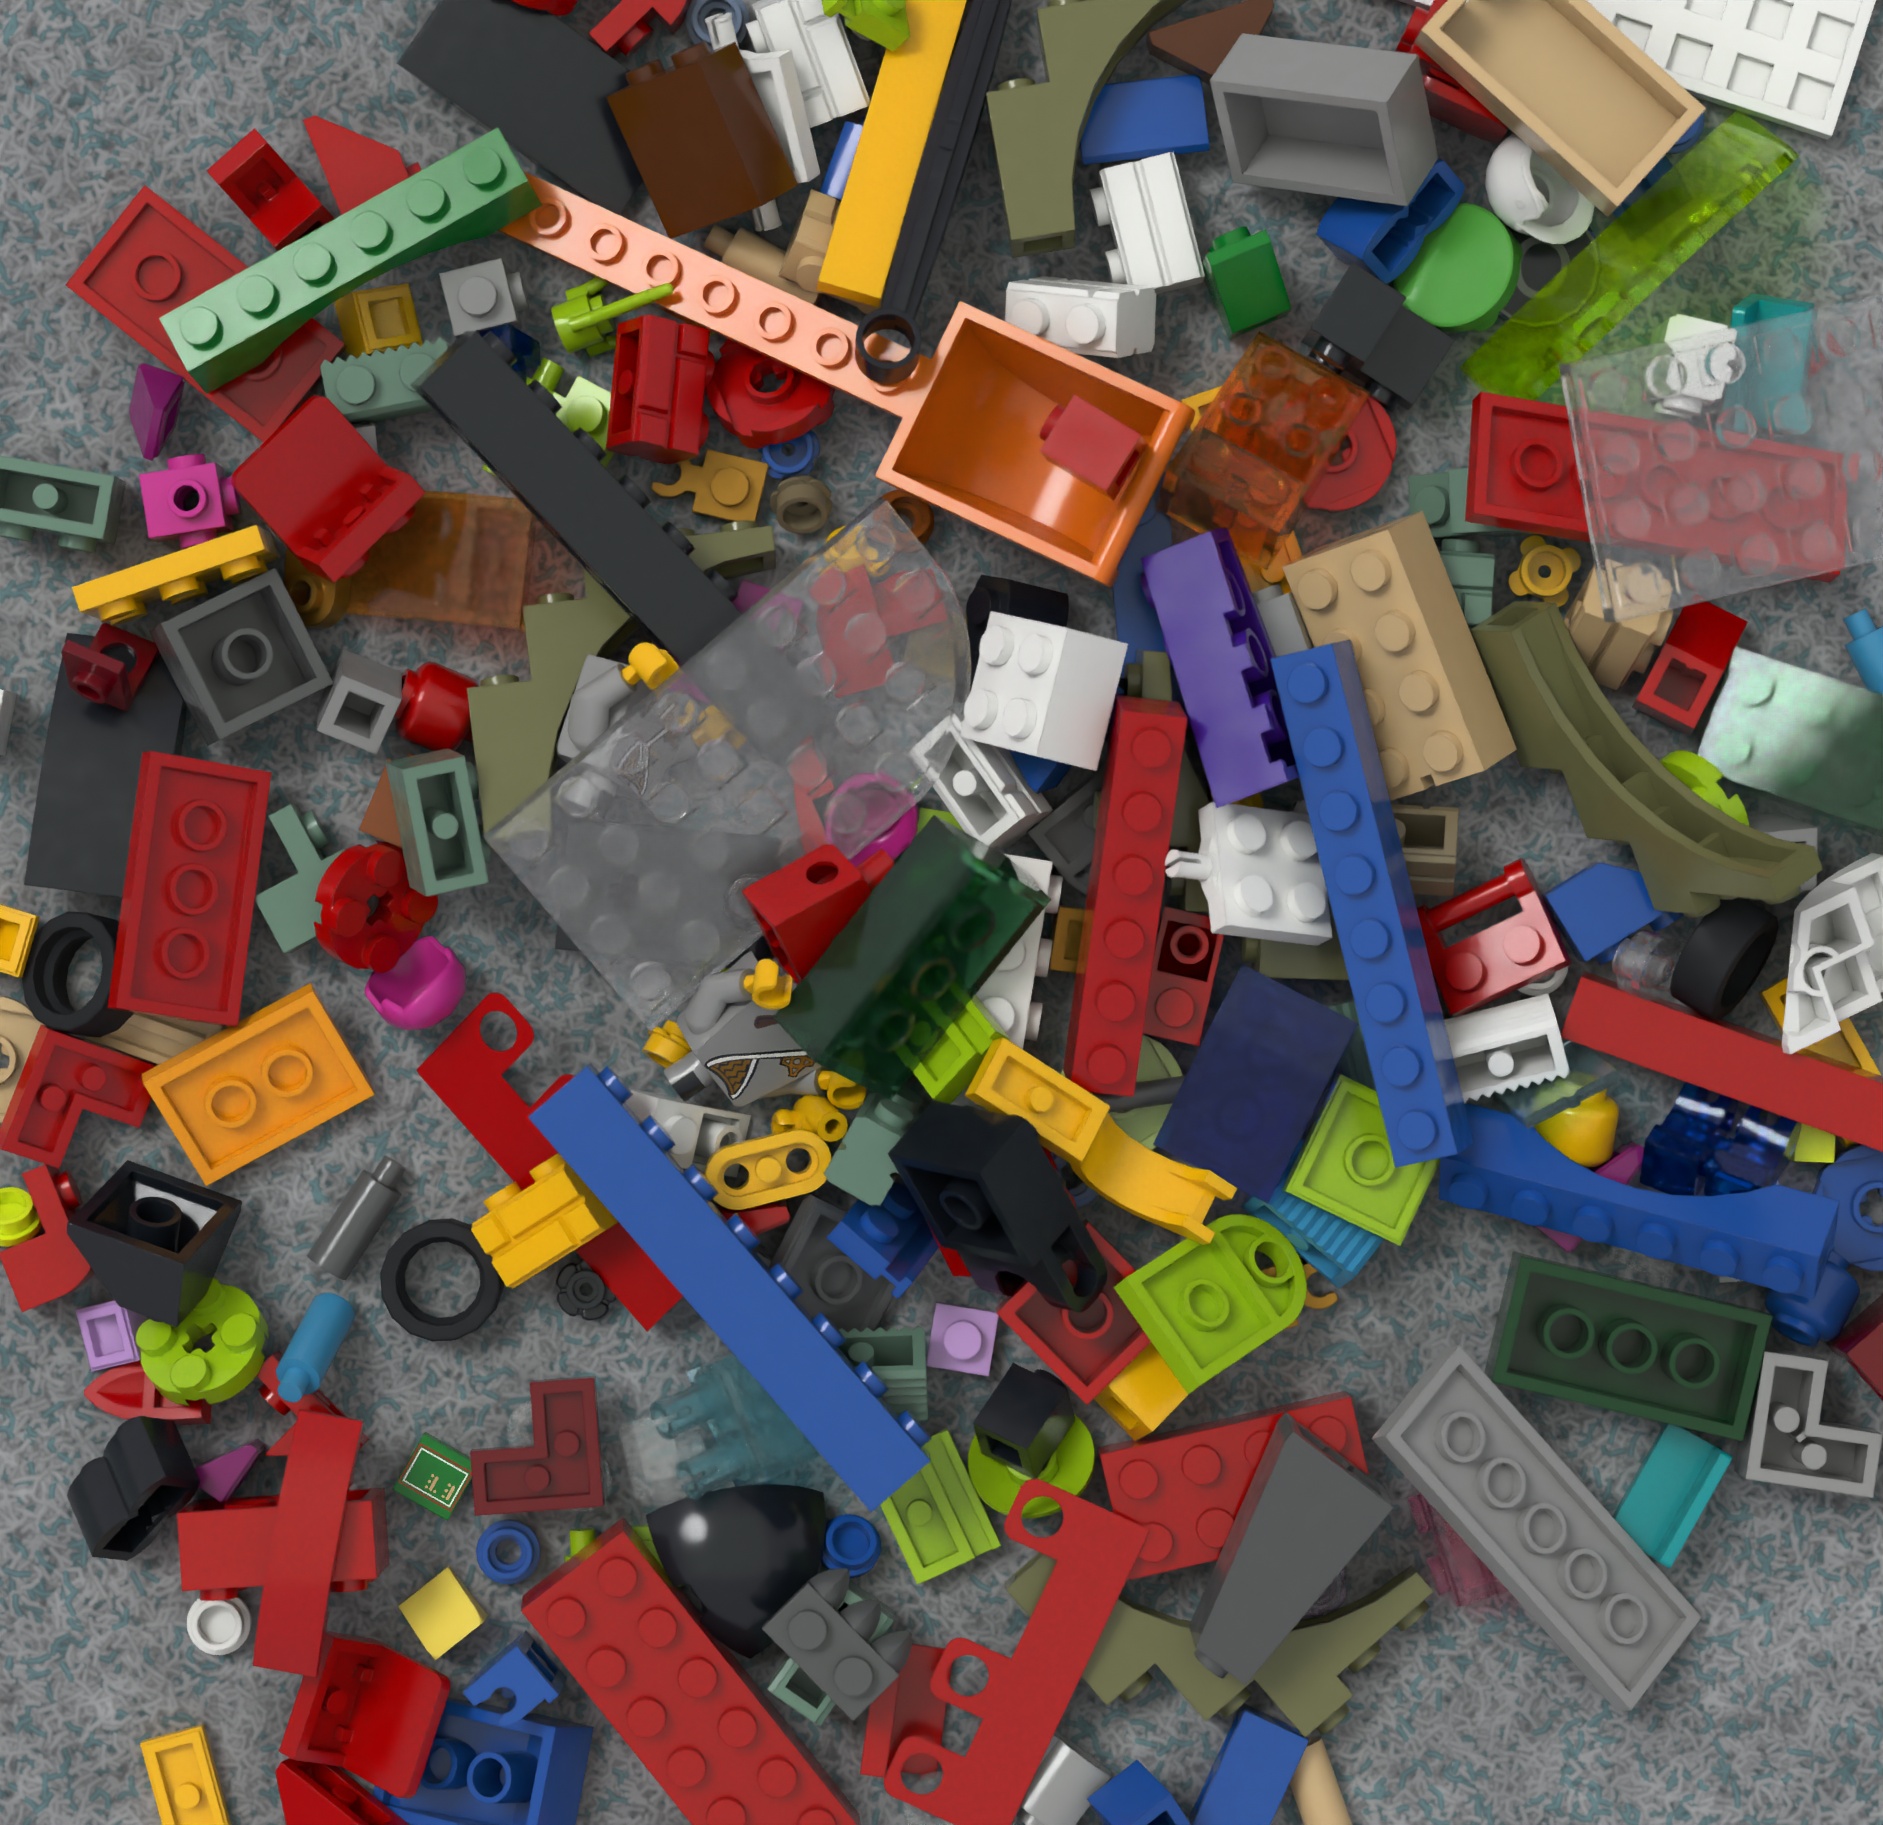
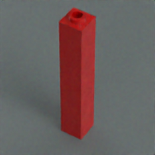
[1560,971,1883,1152]

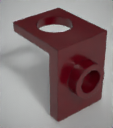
[61,623,160,712]

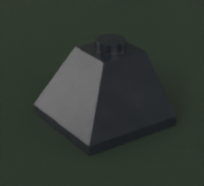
[67,1160,242,1327]

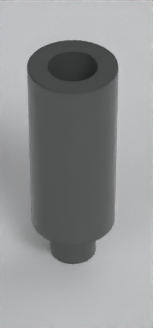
[307,1155,406,1280]

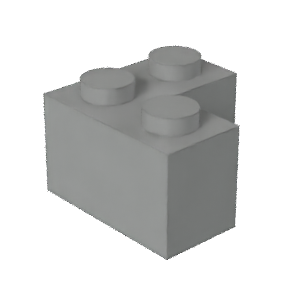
[1734,1347,1883,1498]

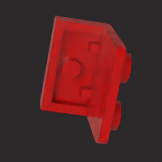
[231,395,426,583]
[279,1631,450,1799]

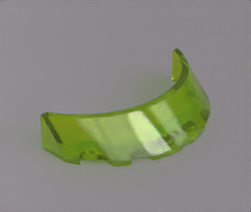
[1460,111,1799,401]

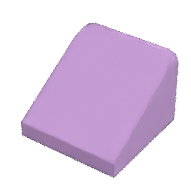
[76,1300,149,1372]

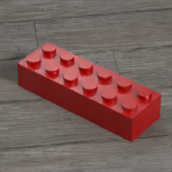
[521,1517,861,1825]

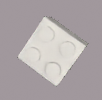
[959,611,1128,771]

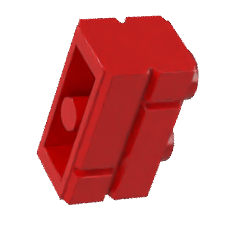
[606,315,715,464]

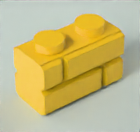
[471,1153,618,1289]

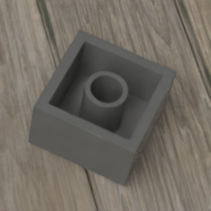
[149,568,334,746]

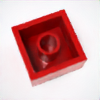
[996,1219,1151,1405]

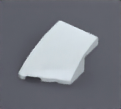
[1782,853,1883,1054]

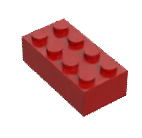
[1098,1391,1369,1580]

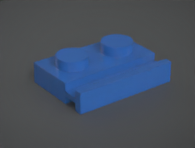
[827,1182,939,1299]

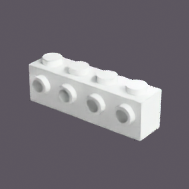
[951,851,1063,1107]

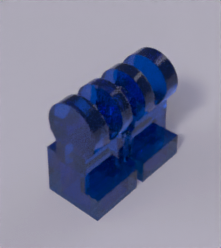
[1640,1082,1802,1196]

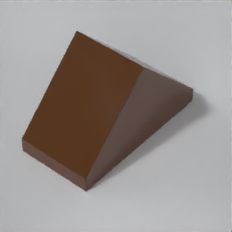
[1146,0,1274,86]

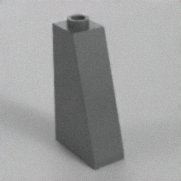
[1189,1412,1394,1685]

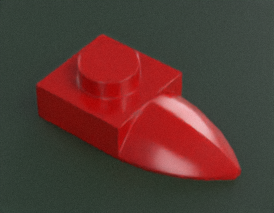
[84,1360,212,1425]

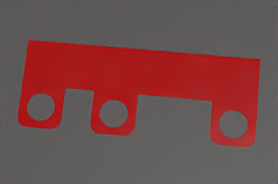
[417,992,683,1332]
[884,1479,1150,1825]

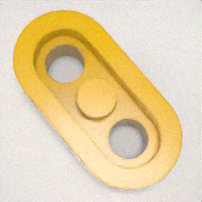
[704,1128,832,1210]

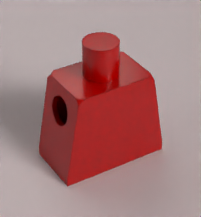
[741,844,903,1002]

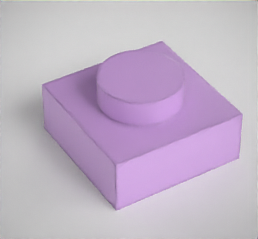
[926,1301,999,1376]

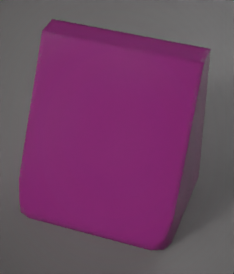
[129,364,185,461]
[194,1438,266,1502]

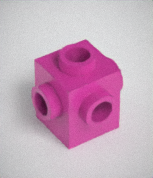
[139,454,241,549]

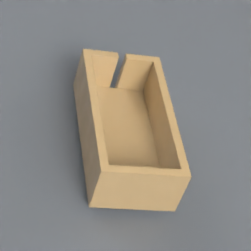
[1414,0,1706,217]
[1282,511,1517,801]

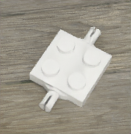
[705,13,821,231]
[1165,802,1332,946]

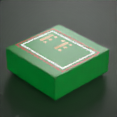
[392,1432,472,1521]

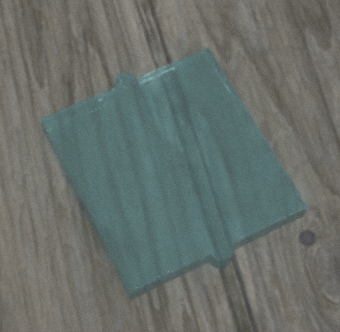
[1490,1040,1621,1129]

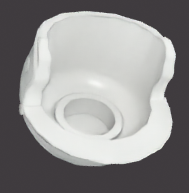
[1485,134,1595,244]

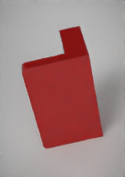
[860,1644,952,1778]

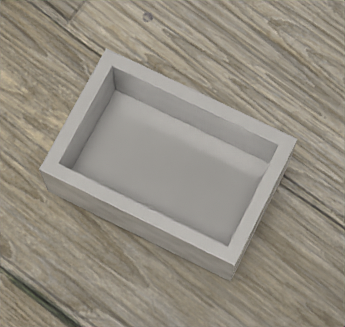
[1210,33,1438,206]

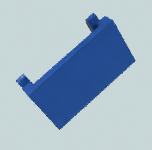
[462,1630,567,1726]
[1189,1703,1309,1825]

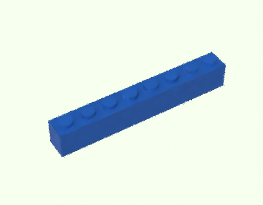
[1270,639,1474,1168]
[528,1063,932,1512]

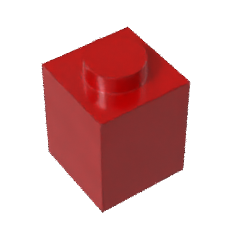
[1039,394,1148,501]

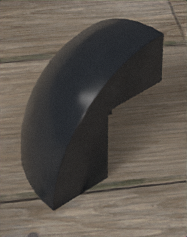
[646,1484,826,1659]

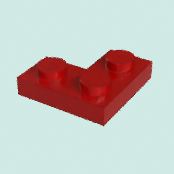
[0,1024,158,1168]

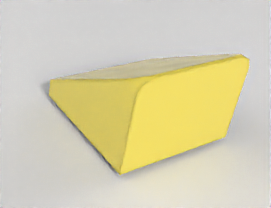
[398,1566,488,1660]

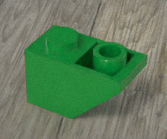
[1202,226,1292,340]

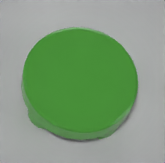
[1393,203,1523,332]

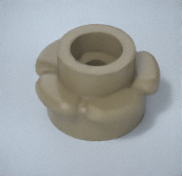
[770,475,833,534]

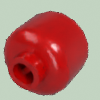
[393,662,479,751]

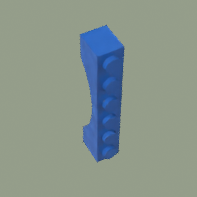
[1438,1103,1840,1300]

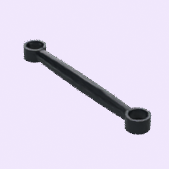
[855,0,1012,384]

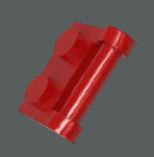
[1417,858,1572,1017]

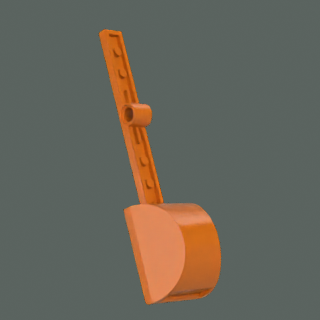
[497,171,1195,588]

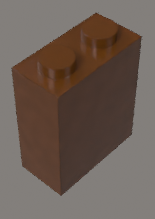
[606,40,798,239]

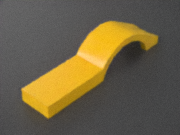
[965,1037,1237,1245]

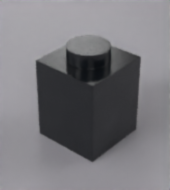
[973,1363,1075,1479]

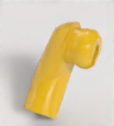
[771,1095,848,1142]

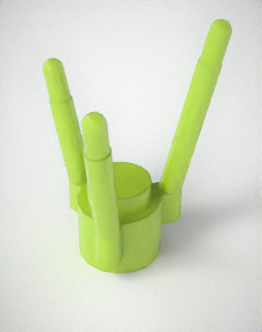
[551,277,715,357]

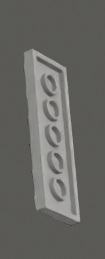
[1372,1345,1702,1711]

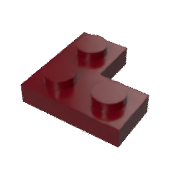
[470,1376,605,1516]

